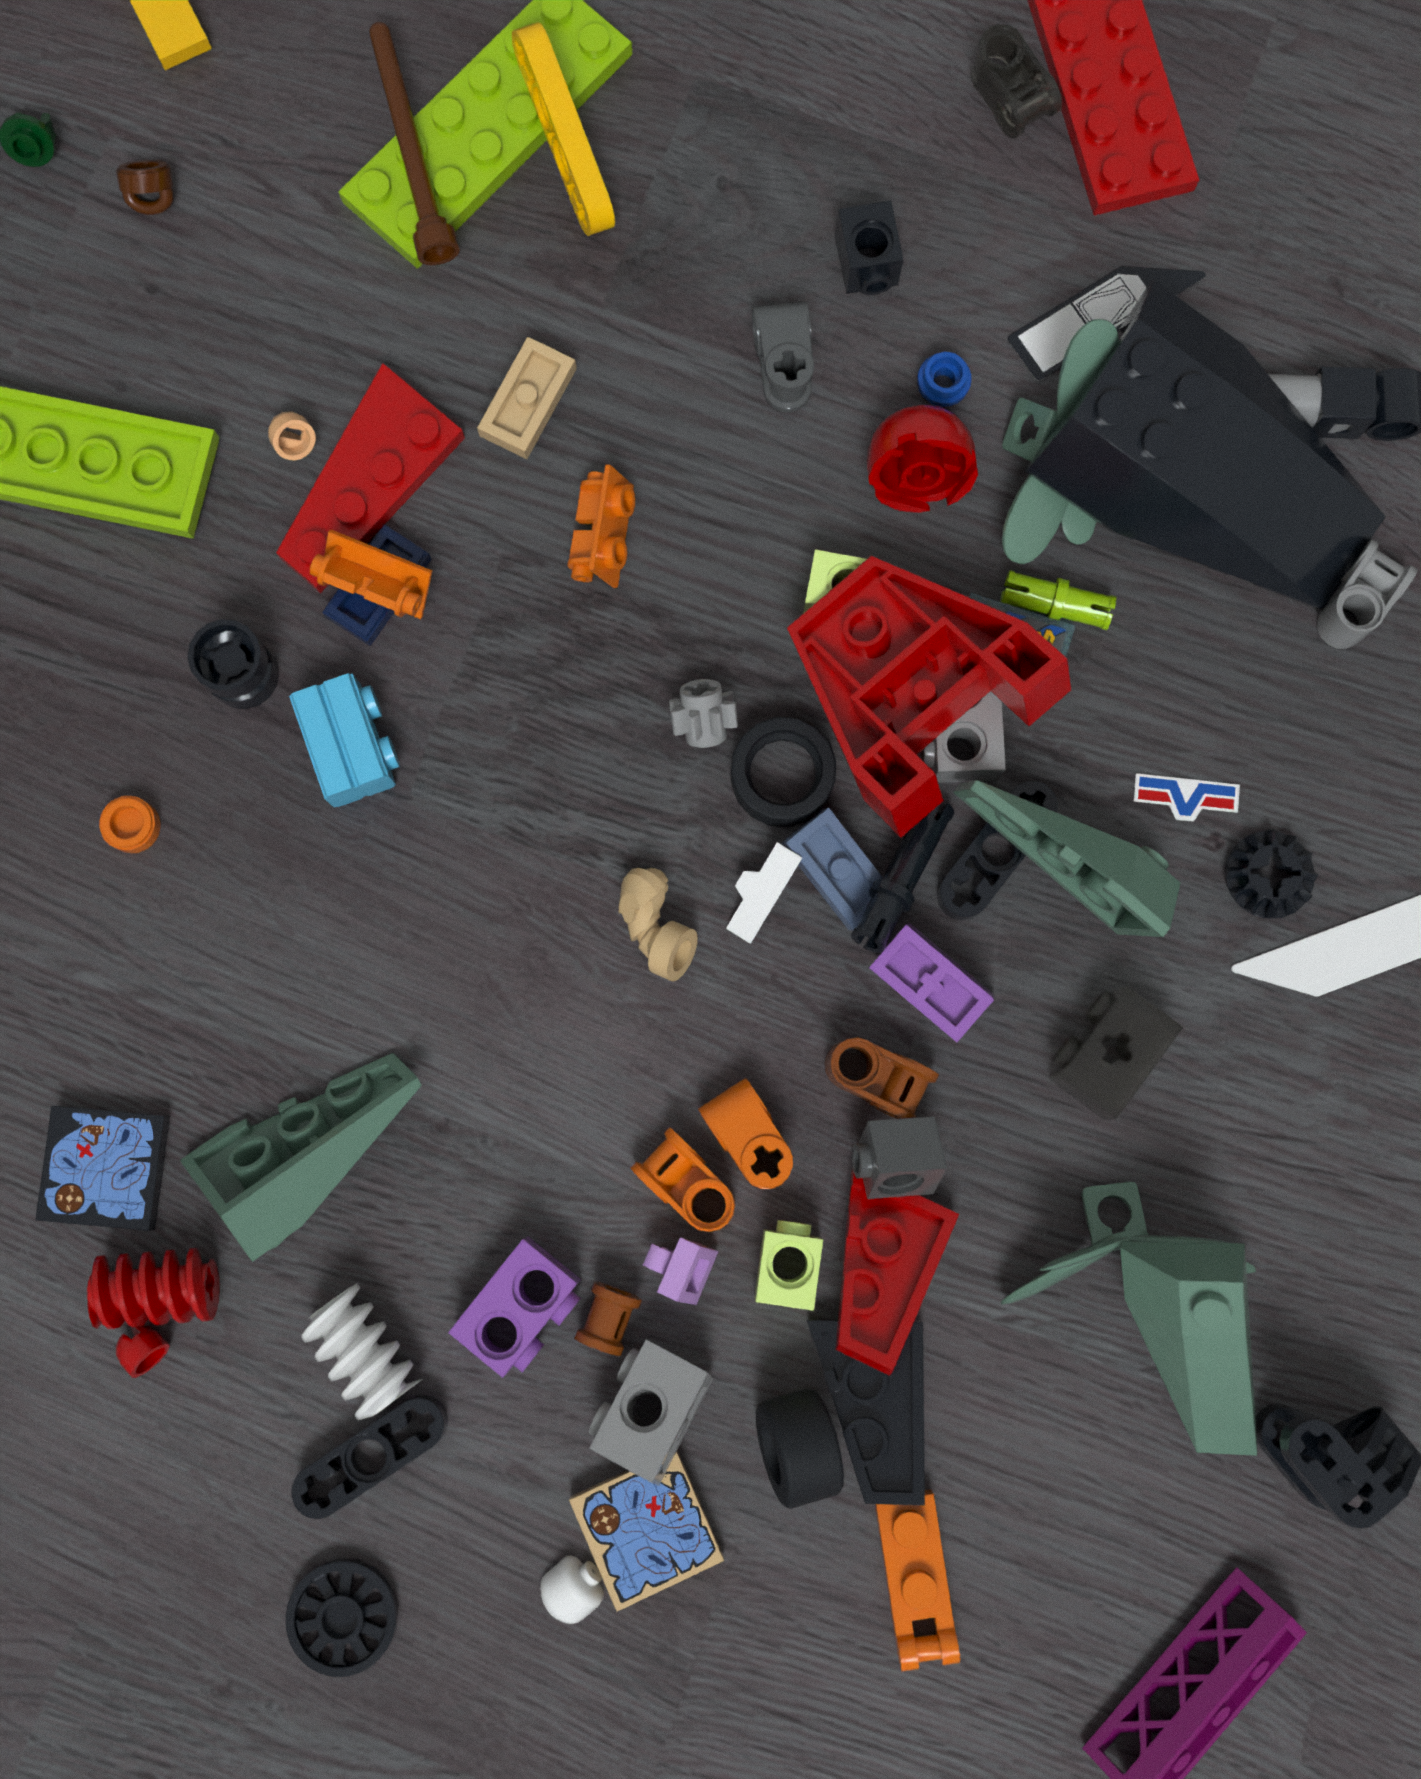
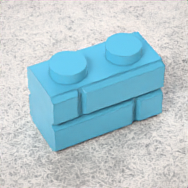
[289,673,400,807]

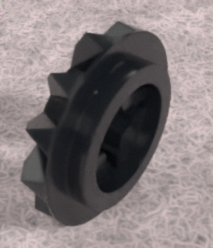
[1225,829,1318,919]

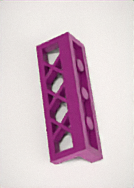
[1082,1567,1307,1779]

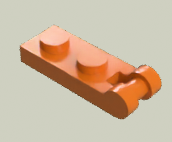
[875,1489,960,1672]

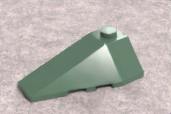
[953,780,1180,937]

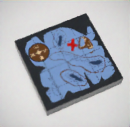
[35,1105,170,1231]

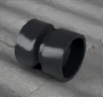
[187,619,279,709]

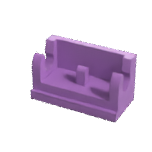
[869,922,994,1042]

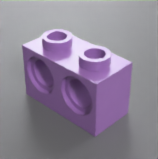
[448,1236,581,1378]

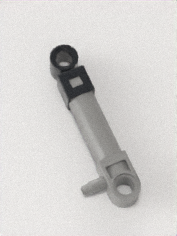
[1268,366,1421,441]

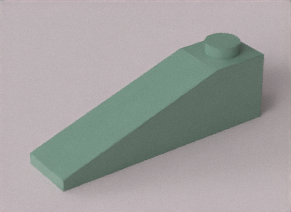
[180,1053,422,1262]
[1120,1241,1257,1456]

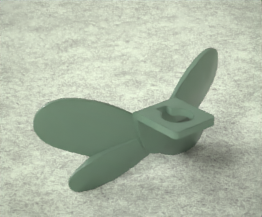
[1002,319,1119,564]
[1001,1182,1256,1305]

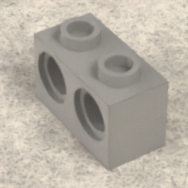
[920,691,1006,783]

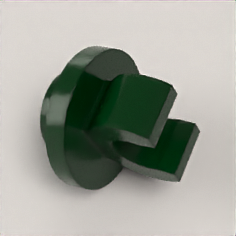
[0,112,56,167]

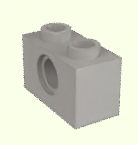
[589,1340,713,1486]

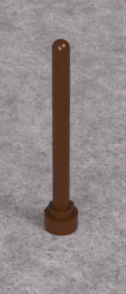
[369,22,460,265]

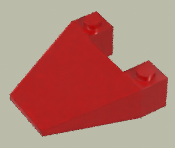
[787,556,1071,838]

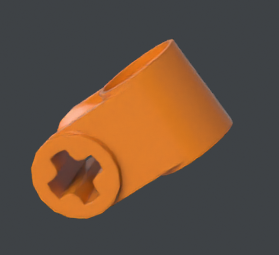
[698,1078,793,1189]
[630,1127,736,1232]

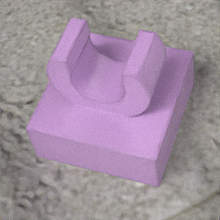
[643,1238,718,1305]

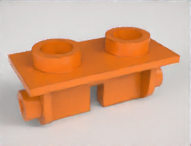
[567,465,635,588]
[310,530,433,619]

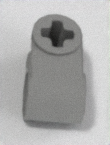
[1317,539,1418,649]

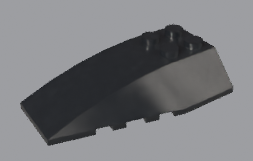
[1025,280,1386,609]

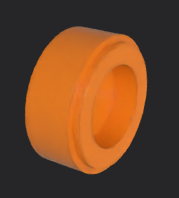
[99,796,161,853]

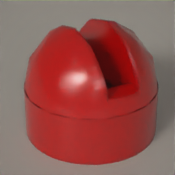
[116,1325,170,1378]

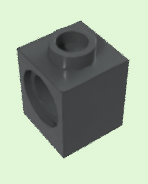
[852,1116,947,1199]

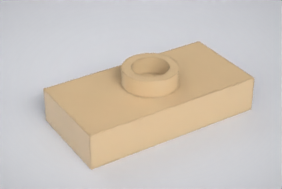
[477,337,577,459]

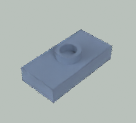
[781,808,882,930]

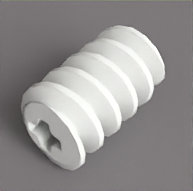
[301,1283,423,1420]

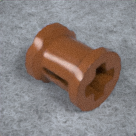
[574,1282,642,1356]

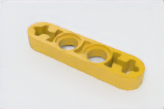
[512,22,615,236]

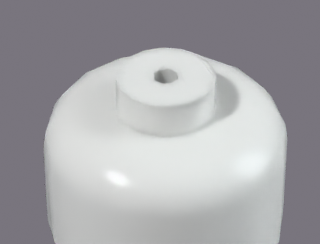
[540,1556,604,1624]

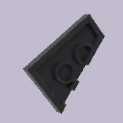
[807,1320,925,1506]

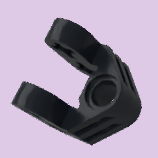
[1255,1403,1421,1528]

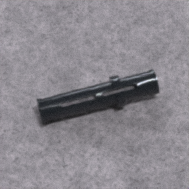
[851,803,955,953]

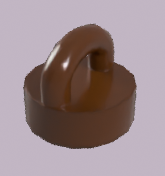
[116,160,173,215]

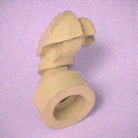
[619,868,698,982]

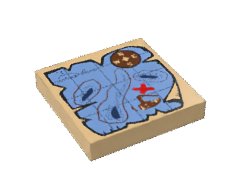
[569,1450,724,1611]

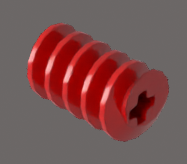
[87,1248,220,1329]

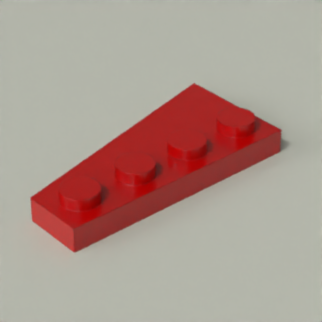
[276,363,465,594]

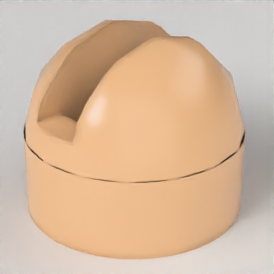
[268,411,316,460]

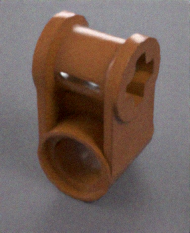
[824,1038,939,1119]

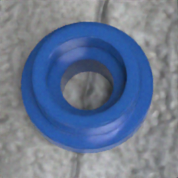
[917,352,971,407]

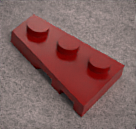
[836,1169,959,1376]

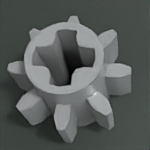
[669,679,738,748]

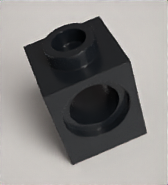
[835,200,904,295]

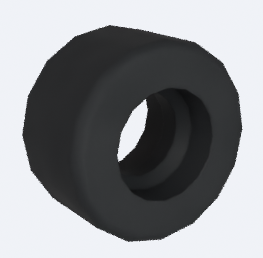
[756,1389,844,1509]

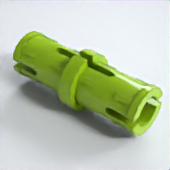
[1000,570,1116,631]

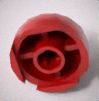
[867,405,978,513]

